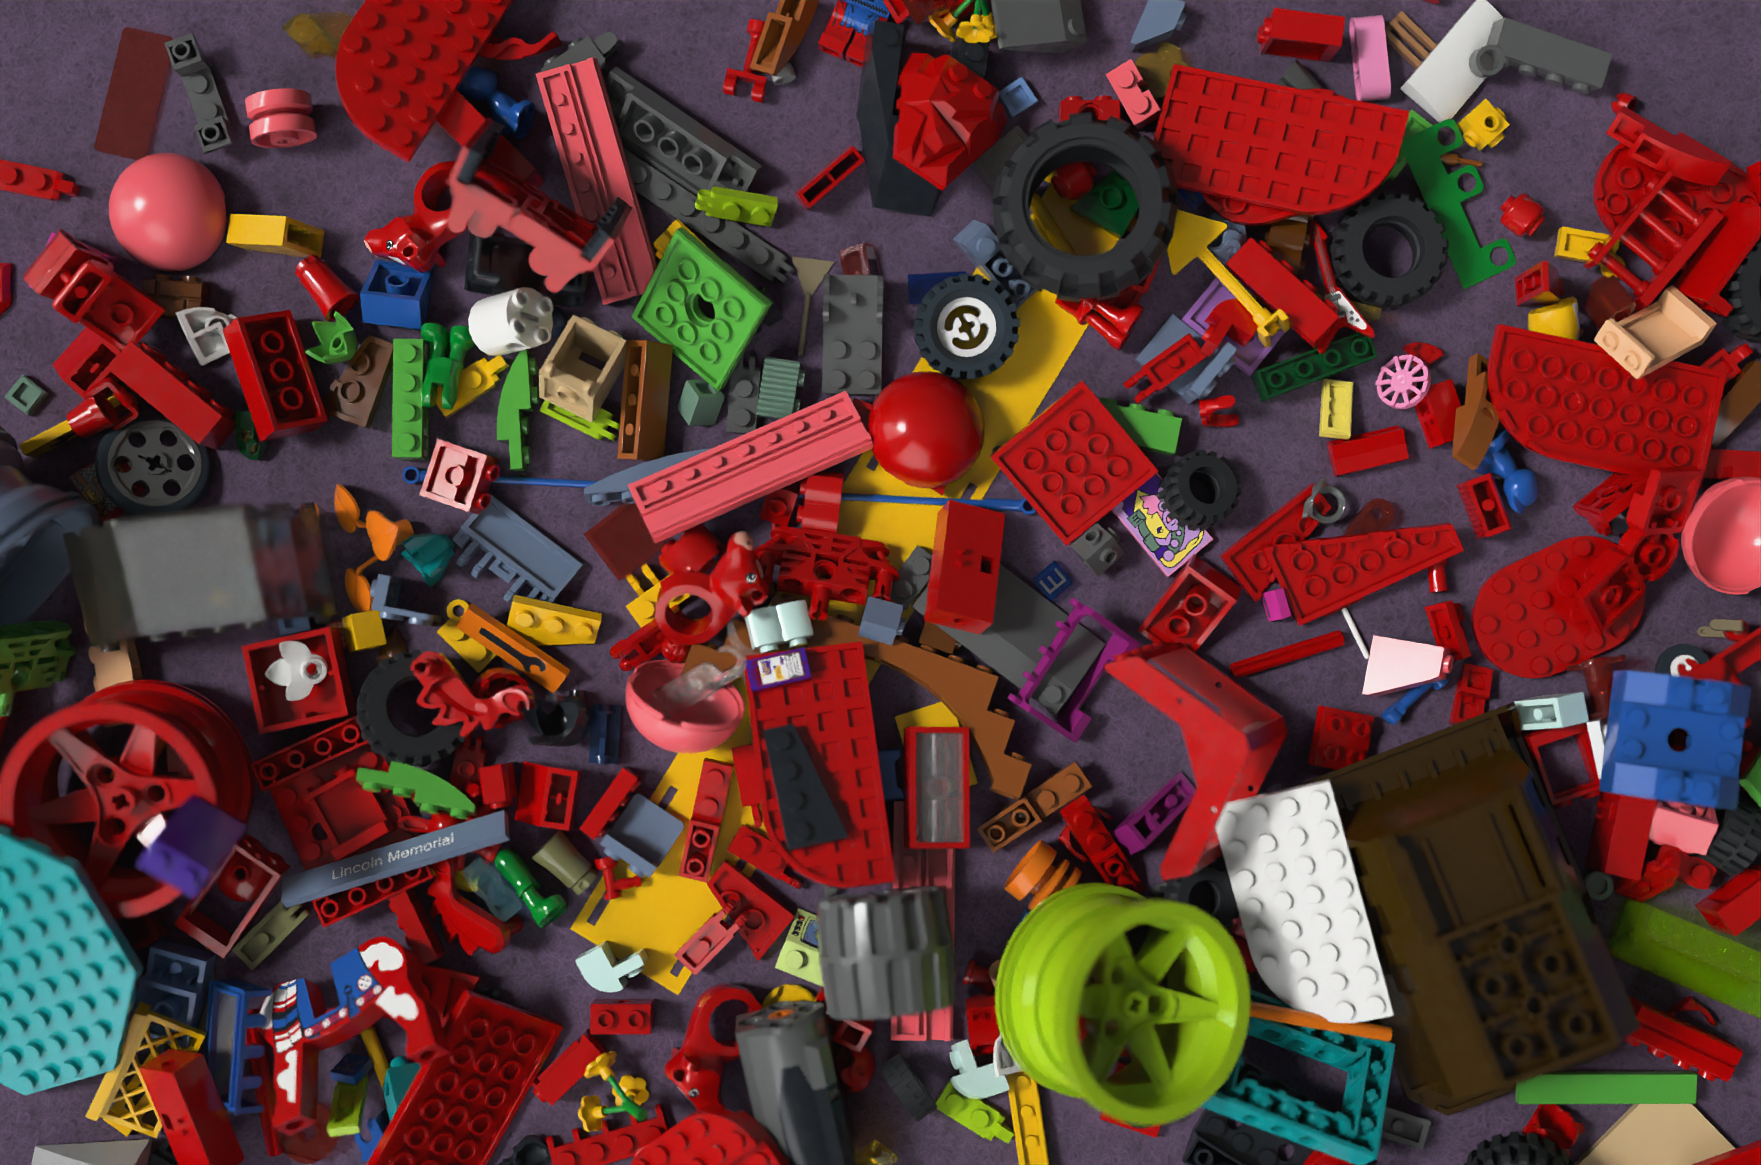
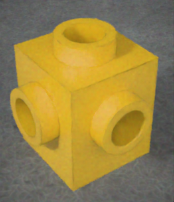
[1457,99,1510,151]

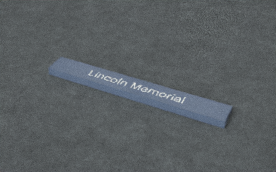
[281,810,510,908]

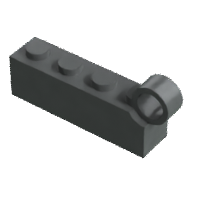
[1469,17,1612,94]

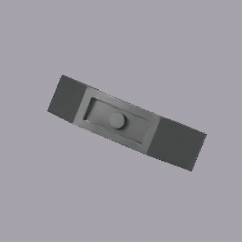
[164,33,233,154]

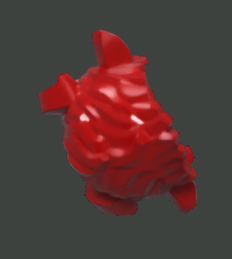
[1522,1104,1586,1157]

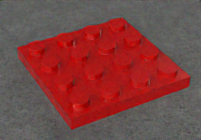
[990,379,1159,546]

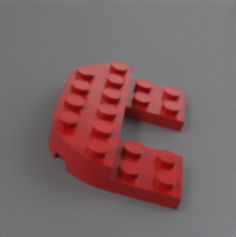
[631,1104,789,1165]

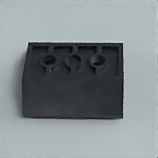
[1182,1058,1333,1165]

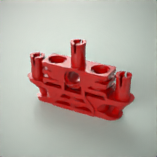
[754,526,900,621]

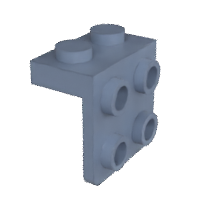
[370,574,442,626]
[600,794,684,878]

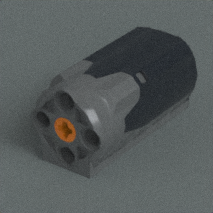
[736,1001,860,1165]

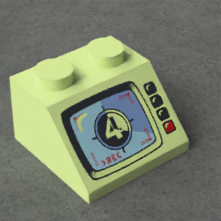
[775,908,824,987]

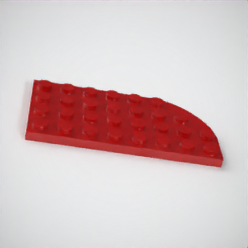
[1153,64,1410,215]
[743,641,895,888]

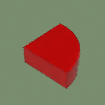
[1402,342,1445,372]

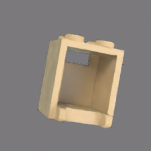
[539,315,627,423]

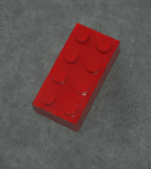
[223,310,328,442]
[107,341,236,450]

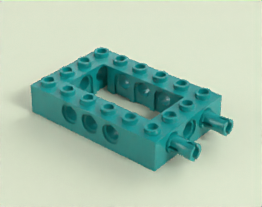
[1200,989,1396,1165]

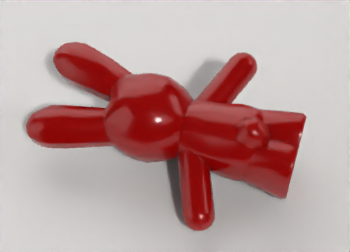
[398,793,502,871]

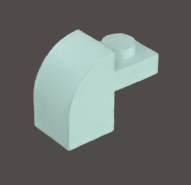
[575,941,649,992]
[949,1040,1010,1099]

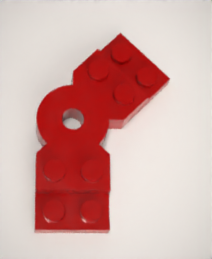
[1574,466,1704,635]

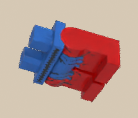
[818,0,892,68]

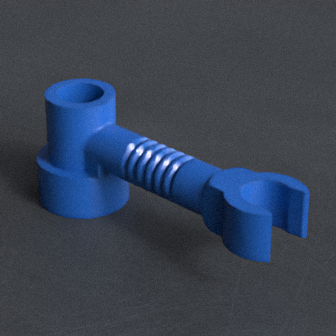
[1381,675,1449,725]

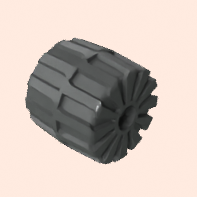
[817,886,956,1020]

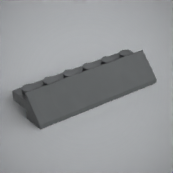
[605,67,762,196]

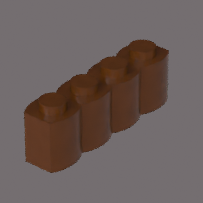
[1253,214,1314,309]

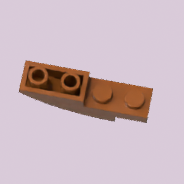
[1452,353,1499,471]
[976,760,1093,853]

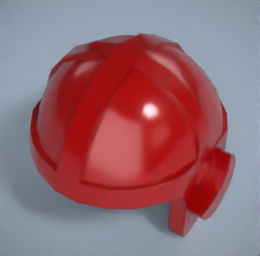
[835,1043,875,1095]

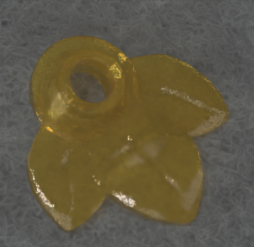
[1135,42,1189,99]

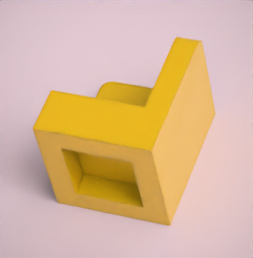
[342,610,387,653]

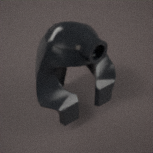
[520,690,594,747]

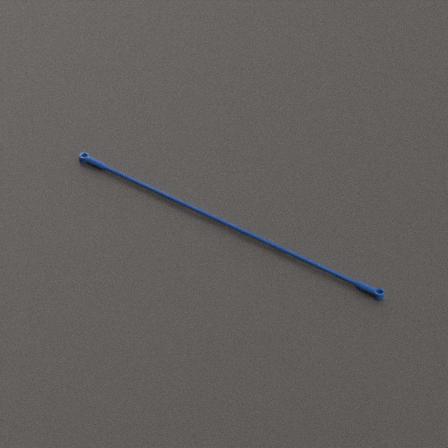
[402,466,1036,515]

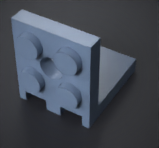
[1135,314,1237,404]

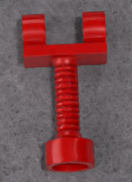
[722,19,768,103]

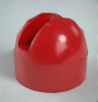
[1611,92,1637,115]

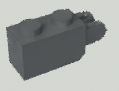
[540,31,621,78]

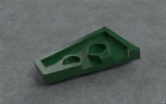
[1070,170,1139,239]

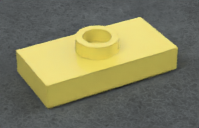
[1319,379,1353,440]

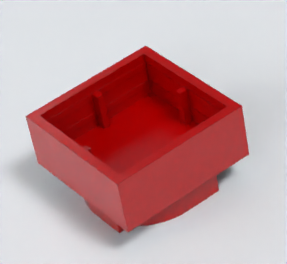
[241,627,357,734]

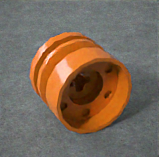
[1003,839,1082,910]

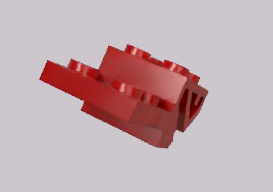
[23,228,165,351]

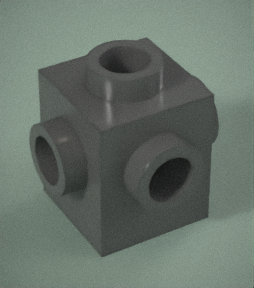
[1070,522,1124,577]

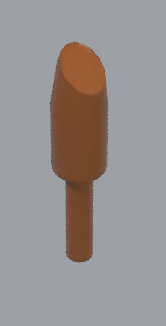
[1440,153,1483,167]

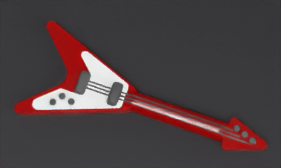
[1309,220,1375,354]

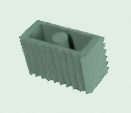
[756,357,806,421]

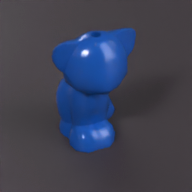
[457,66,535,141]
[1474,429,1539,514]

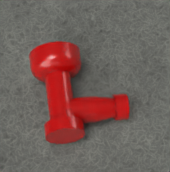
[594,856,642,900]

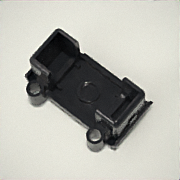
[464,225,588,307]

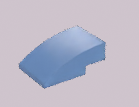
[134,939,217,1048]

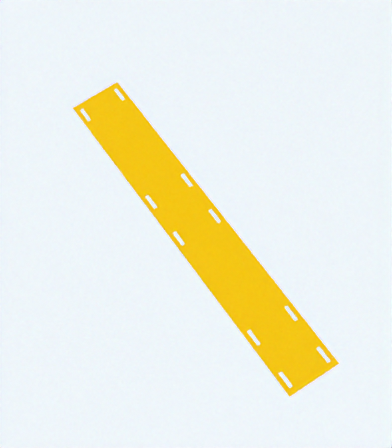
[570,172,1138,995]

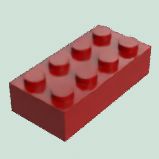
[579,766,642,840]
[389,887,445,967]

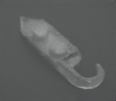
[649,645,747,719]

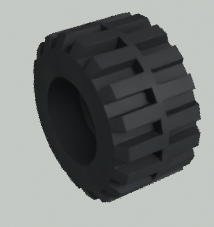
[1159,450,1241,531]
[1695,794,1761,875]
[1159,862,1239,929]

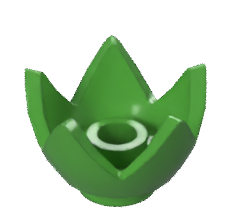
[305,311,358,364]

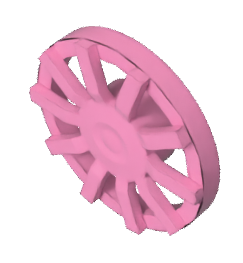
[1375,355,1431,409]

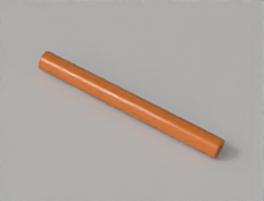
[1249,1001,1392,1042]

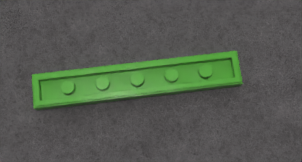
[1516,1071,1697,1104]

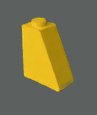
[226,214,325,259]

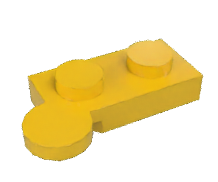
[1554,226,1625,279]

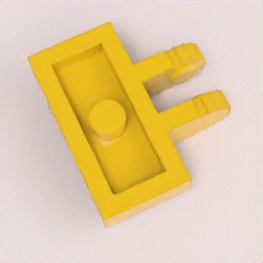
[626,563,691,628]

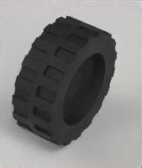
[880,1053,938,1122]

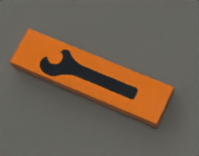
[455,603,571,693]

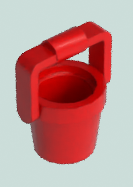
[66,378,139,438]

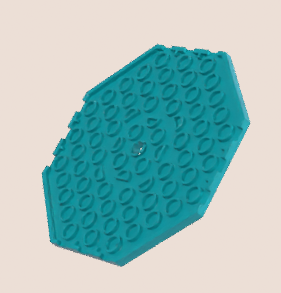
[0,825,142,1095]

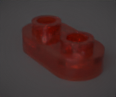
[1344,498,1394,535]

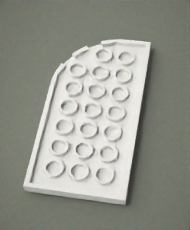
[1212,779,1394,1023]

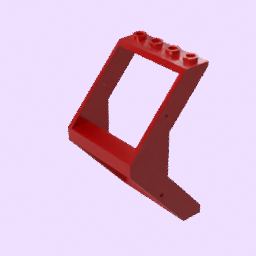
[1105,641,1288,880]

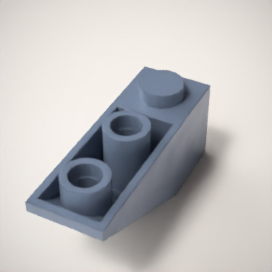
[953,219,1037,309]

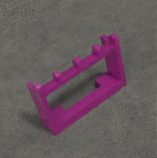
[1007,597,1140,743]

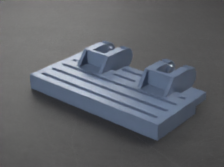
[452,495,583,603]

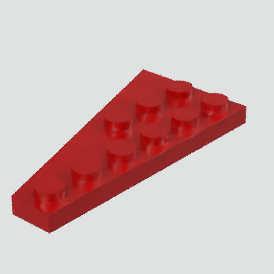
[1262,522,1464,626]

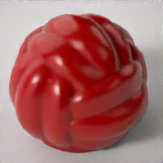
[661,636,692,663]

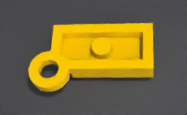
[437,599,498,673]

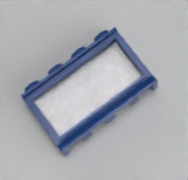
[204,978,272,1115]

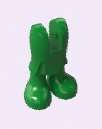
[421,323,475,409]
[495,849,568,928]

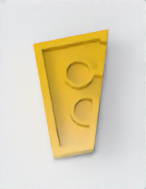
[506,595,602,646]

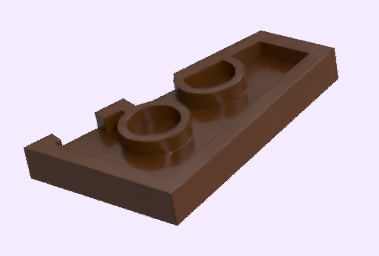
[322,335,393,429]

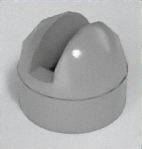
[771,62,796,85]

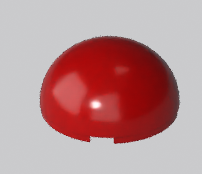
[867,371,985,488]

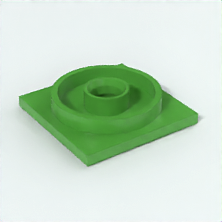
[632,227,772,391]

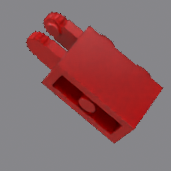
[731,743,763,828]

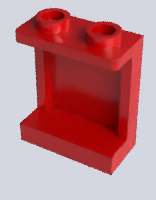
[302,765,395,861]

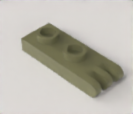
[232,900,311,971]

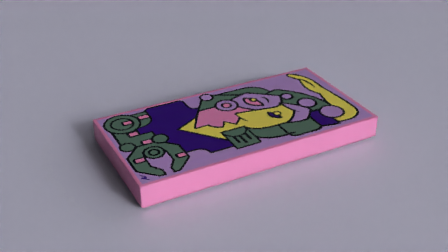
[1111,473,1213,577]

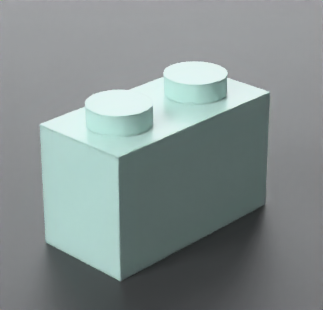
[1514,692,1589,730]

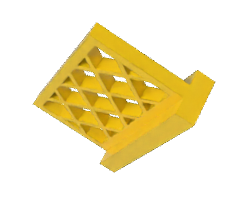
[85,1001,207,1138]

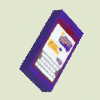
[745,648,811,692]

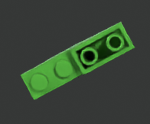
[497,350,539,472]
[356,761,478,819]

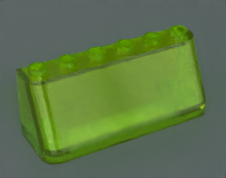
[1607,898,1761,1019]

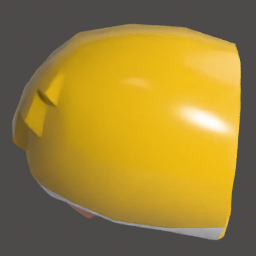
[1528,296,1584,341]

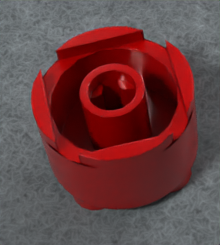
[659,523,727,575]

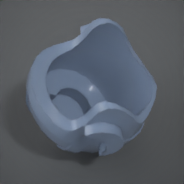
[1207,212,1248,266]

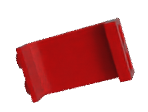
[1673,201,1761,317]

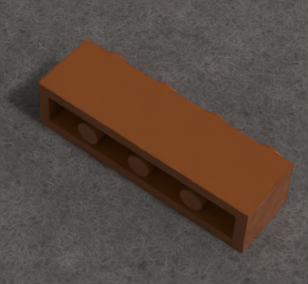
[617,340,673,462]

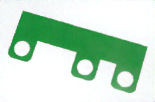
[1401,119,1516,289]

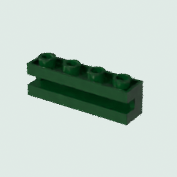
[1251,332,1378,403]

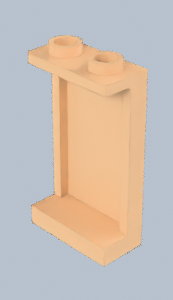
[1594,285,1717,379]

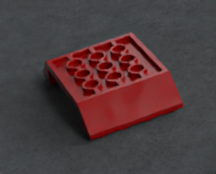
[250,715,434,928]

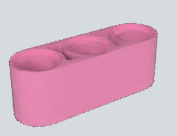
[1349,15,1391,102]

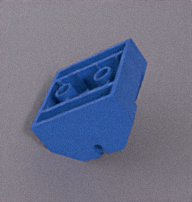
[1599,670,1751,810]

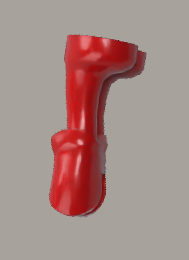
[1055,297,1145,351]

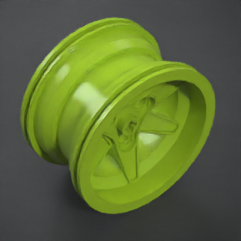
[995,883,1250,1125]

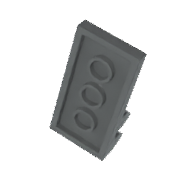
[822,274,883,394]

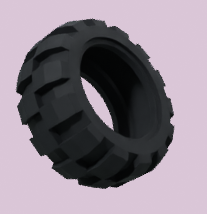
[992,112,1178,302]

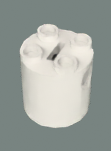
[468,287,553,356]

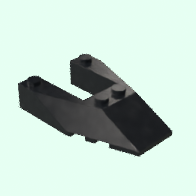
[856,20,990,217]

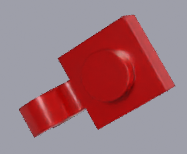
[1698,343,1753,384]

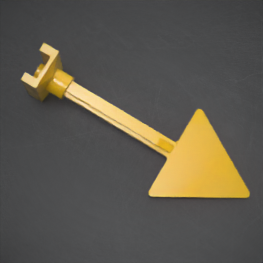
[1167,210,1290,348]

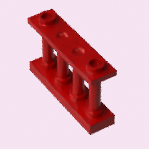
[1583,171,1724,311]

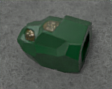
[234,411,270,460]

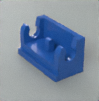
[355,1106,390,1162]

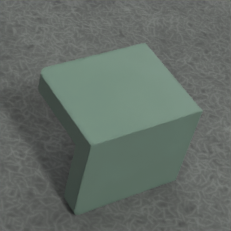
[678,379,724,426]

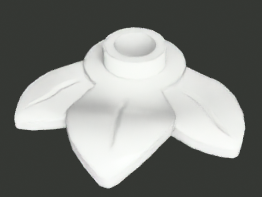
[266,641,328,701]

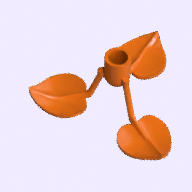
[334,483,414,613]

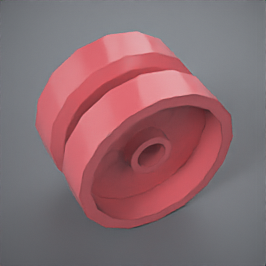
[245,88,317,148]

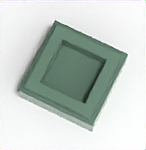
[4,374,49,416]

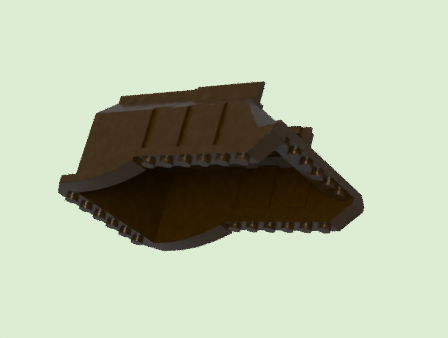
[1291,702,1641,1116]

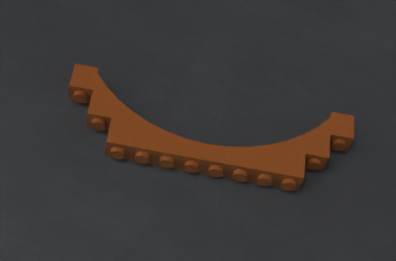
[681,594,1032,800]

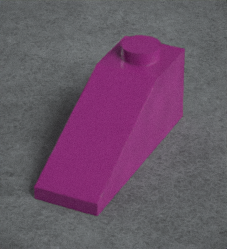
[1110,771,1196,856]

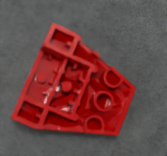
[893,53,1007,191]

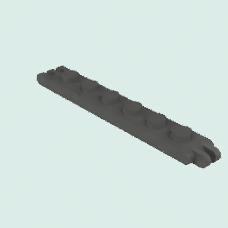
[624,149,794,284]

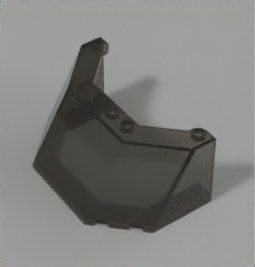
[63,502,341,653]

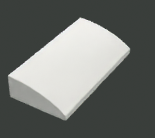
[1400,0,1503,123]

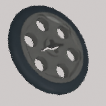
[95,411,213,519]

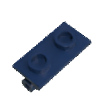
[589,704,622,765]

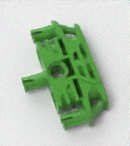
[0,620,76,717]

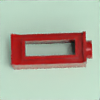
[531,1029,608,1106]

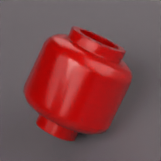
[1050,162,1096,200]
[1500,193,1546,237]

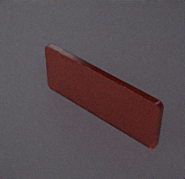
[94,27,173,161]

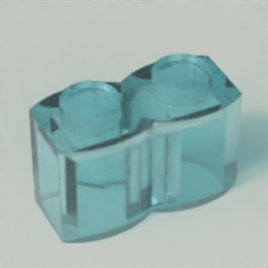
[463,856,522,922]

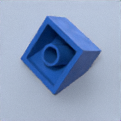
[360,260,434,329]

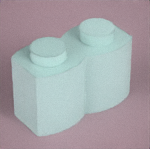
[745,600,814,654]

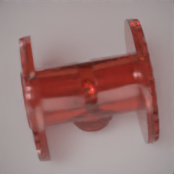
[1566,654,1627,720]

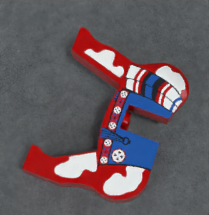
[257,937,450,1136]

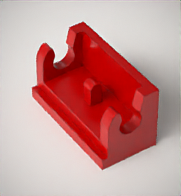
[1410,379,1461,449]

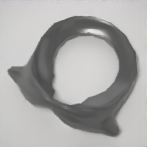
[1302,477,1346,524]

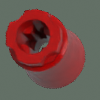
[295,255,359,322]

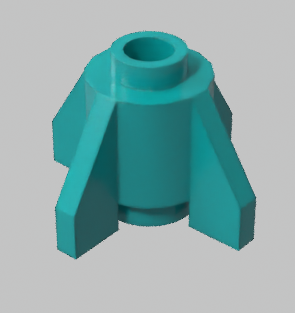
[401,532,455,587]

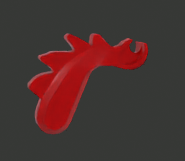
[411,651,535,737]
[427,856,523,956]

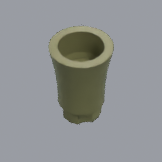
[531,830,599,895]

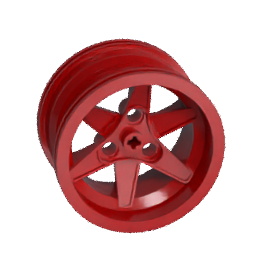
[0,679,255,918]

